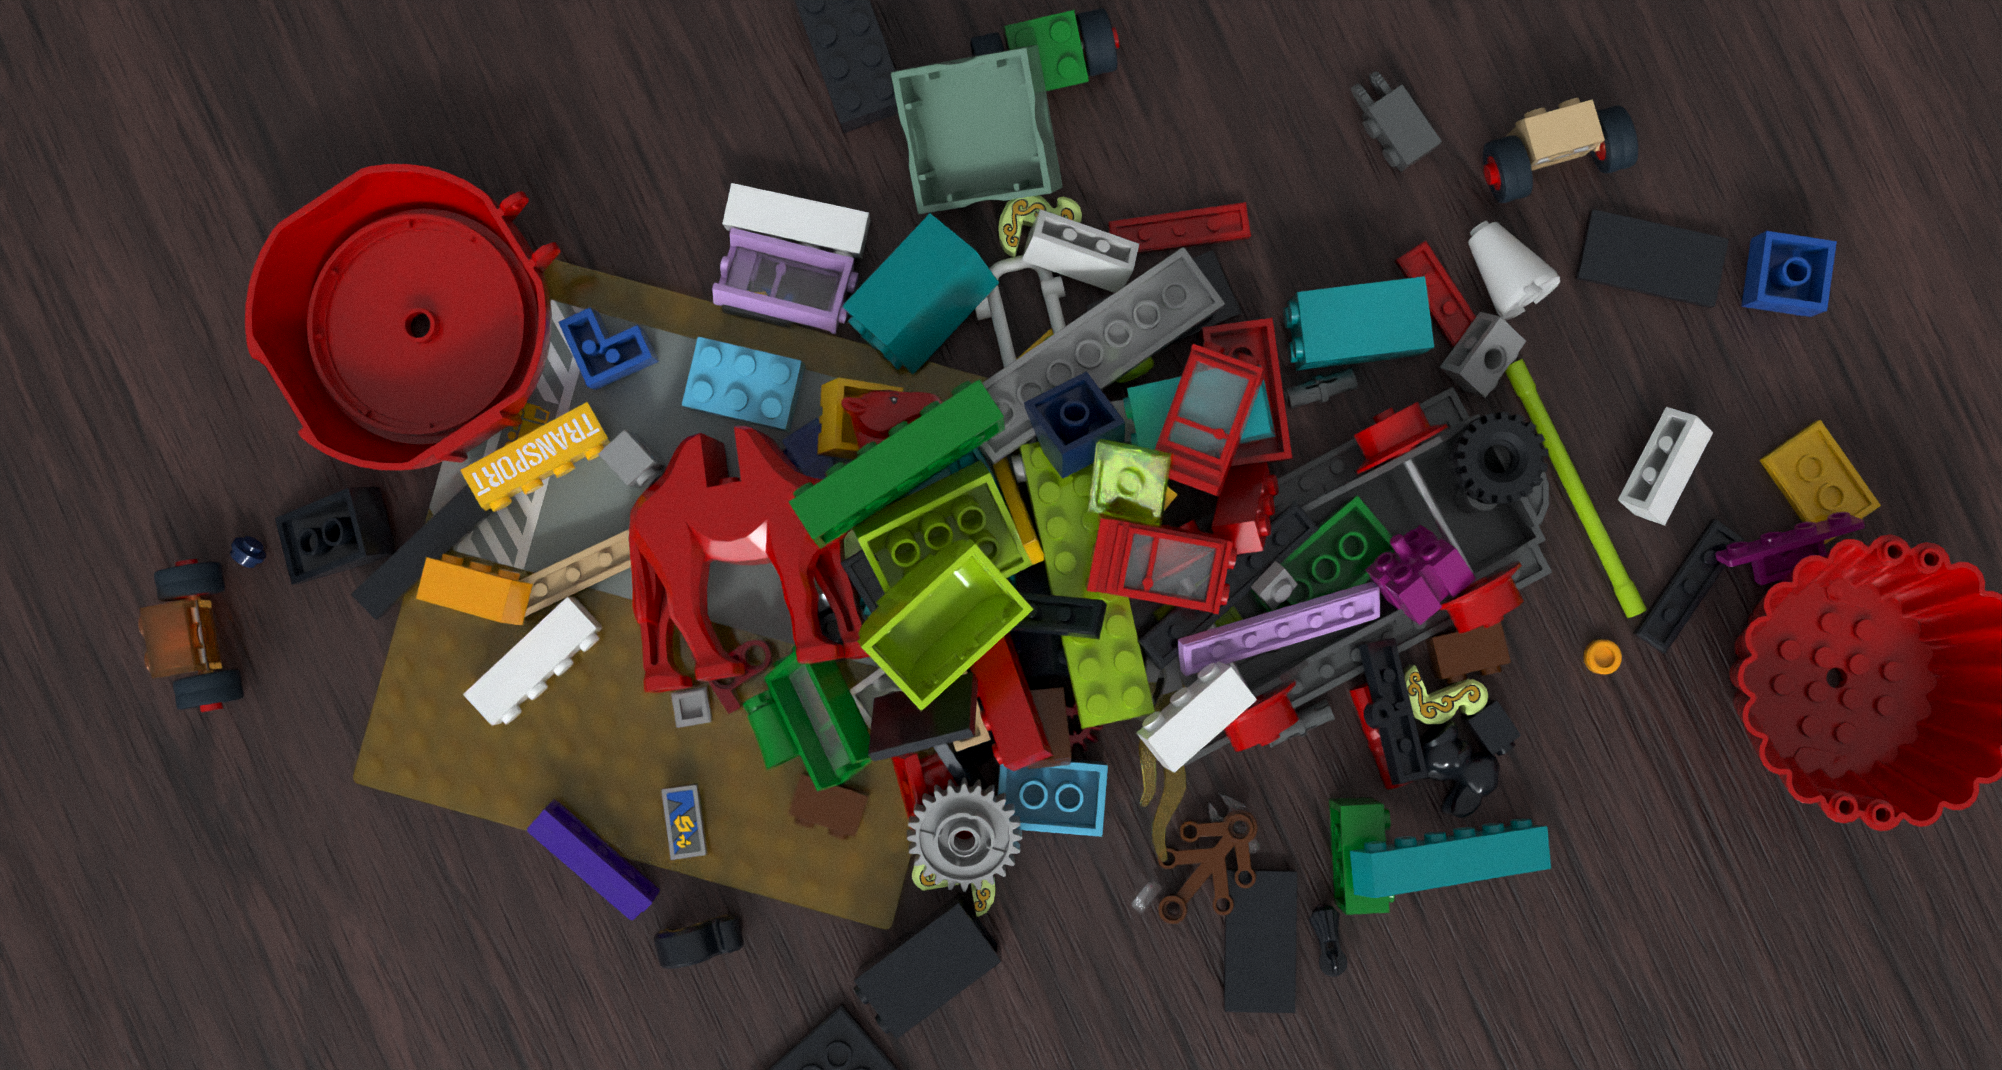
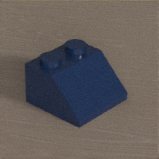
[1024,371,1126,479]

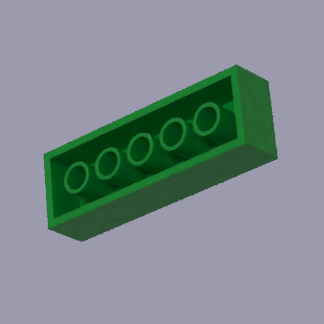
[789,379,1005,549]

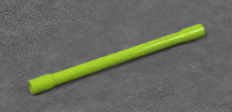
[1505,358,1647,618]

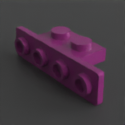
[1715,512,1865,585]

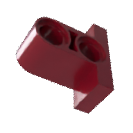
[691,639,775,714]

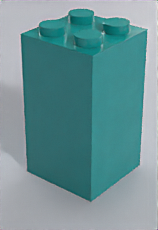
[842,213,999,374]
[1283,276,1434,371]
[1123,364,1276,462]

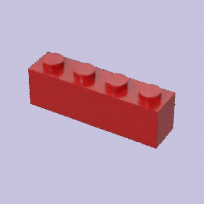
[970,632,1053,771]

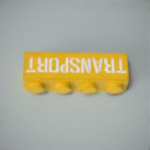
[460,402,610,512]

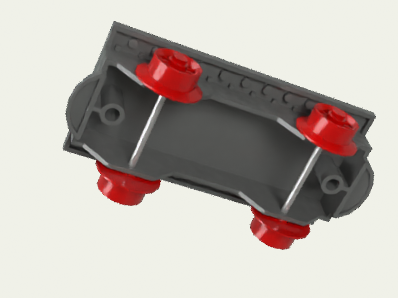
[1125,387,1552,769]

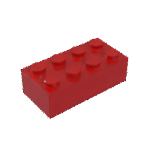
[1198,318,1292,467]

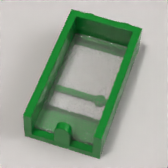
[764,645,873,792]

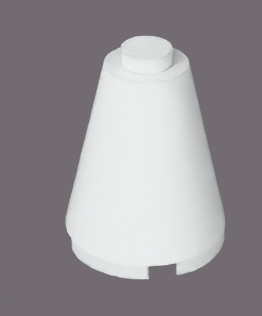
[1468,221,1560,321]

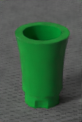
[742,690,800,771]

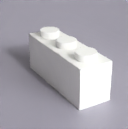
[1022,209,1139,293]
[1618,407,1713,525]
[1136,661,1257,773]

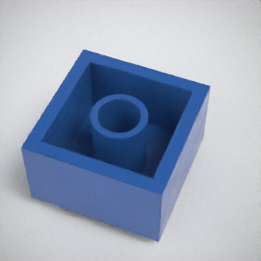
[1741,231,1837,317]

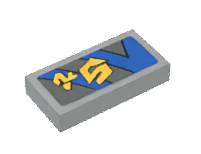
[661,784,708,860]

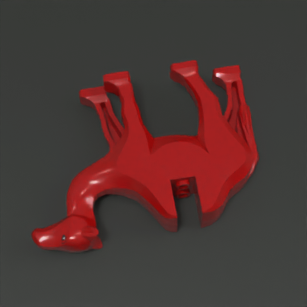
[628,390,943,693]

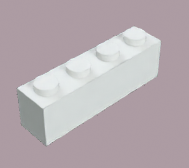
[722,183,871,259]
[463,597,603,726]

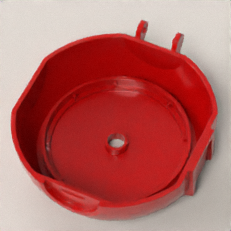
[245,164,561,470]

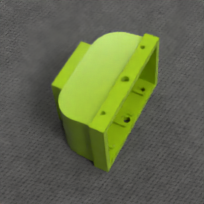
[857,539,1033,711]

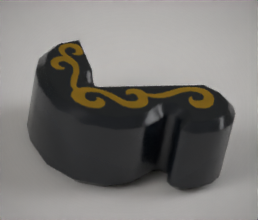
[653,913,744,969]

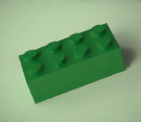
[1248,496,1395,613]

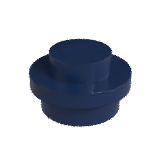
[230,536,266,568]

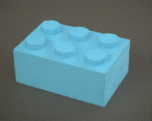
[682,336,806,433]
[998,759,1108,837]

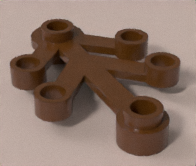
[1158,809,1258,924]

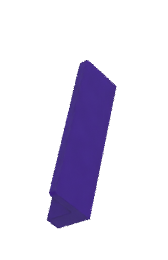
[527,799,660,920]

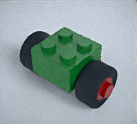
[970,8,1119,91]

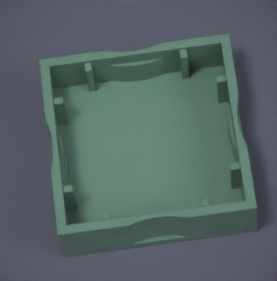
[891,45,1063,214]

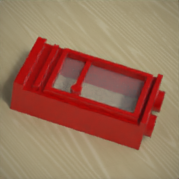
[1146,341,1266,497]
[1085,513,1237,615]

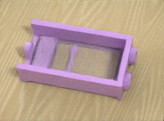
[712,227,859,335]

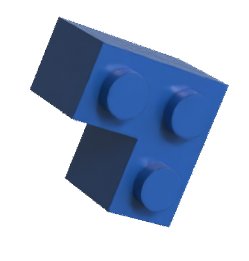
[558,307,659,390]

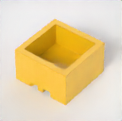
[817,377,903,460]

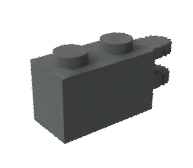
[1351,71,1442,173]

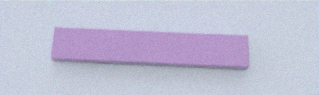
[1178,581,1380,676]

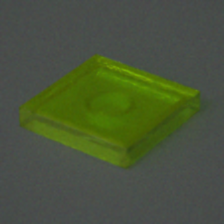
[1088,438,1172,526]

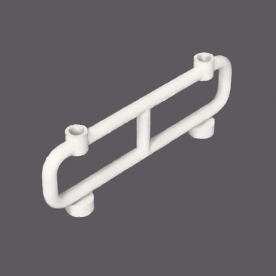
[975,255,1107,484]

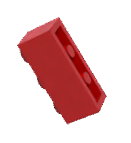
[1212,462,1279,554]

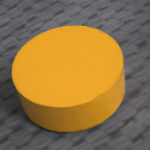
[1583,639,1622,675]

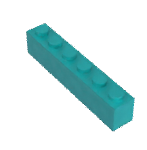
[1350,818,1551,898]

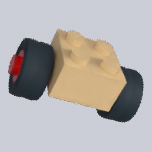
[1483,98,1638,203]

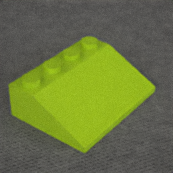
[853,460,1033,593]

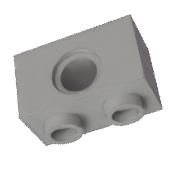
[1440,312,1526,398]
[598,429,666,489]

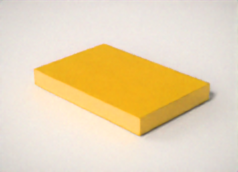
[1759,420,1881,544]

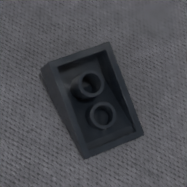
[275,486,396,585]

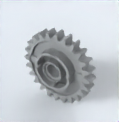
[907,778,1022,892]

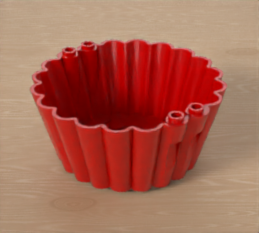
[1729,534,2002,831]

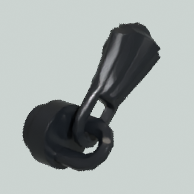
[1308,903,1348,977]

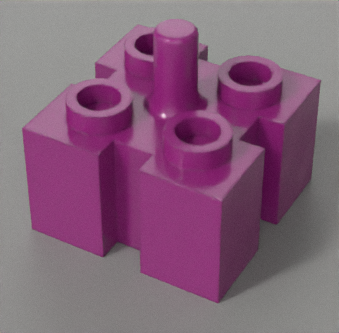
[1366,524,1476,625]

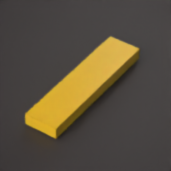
[993,456,1045,565]

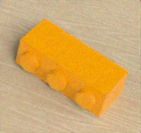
[416,554,533,625]

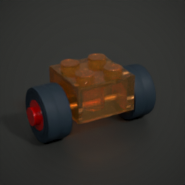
[138,559,244,712]

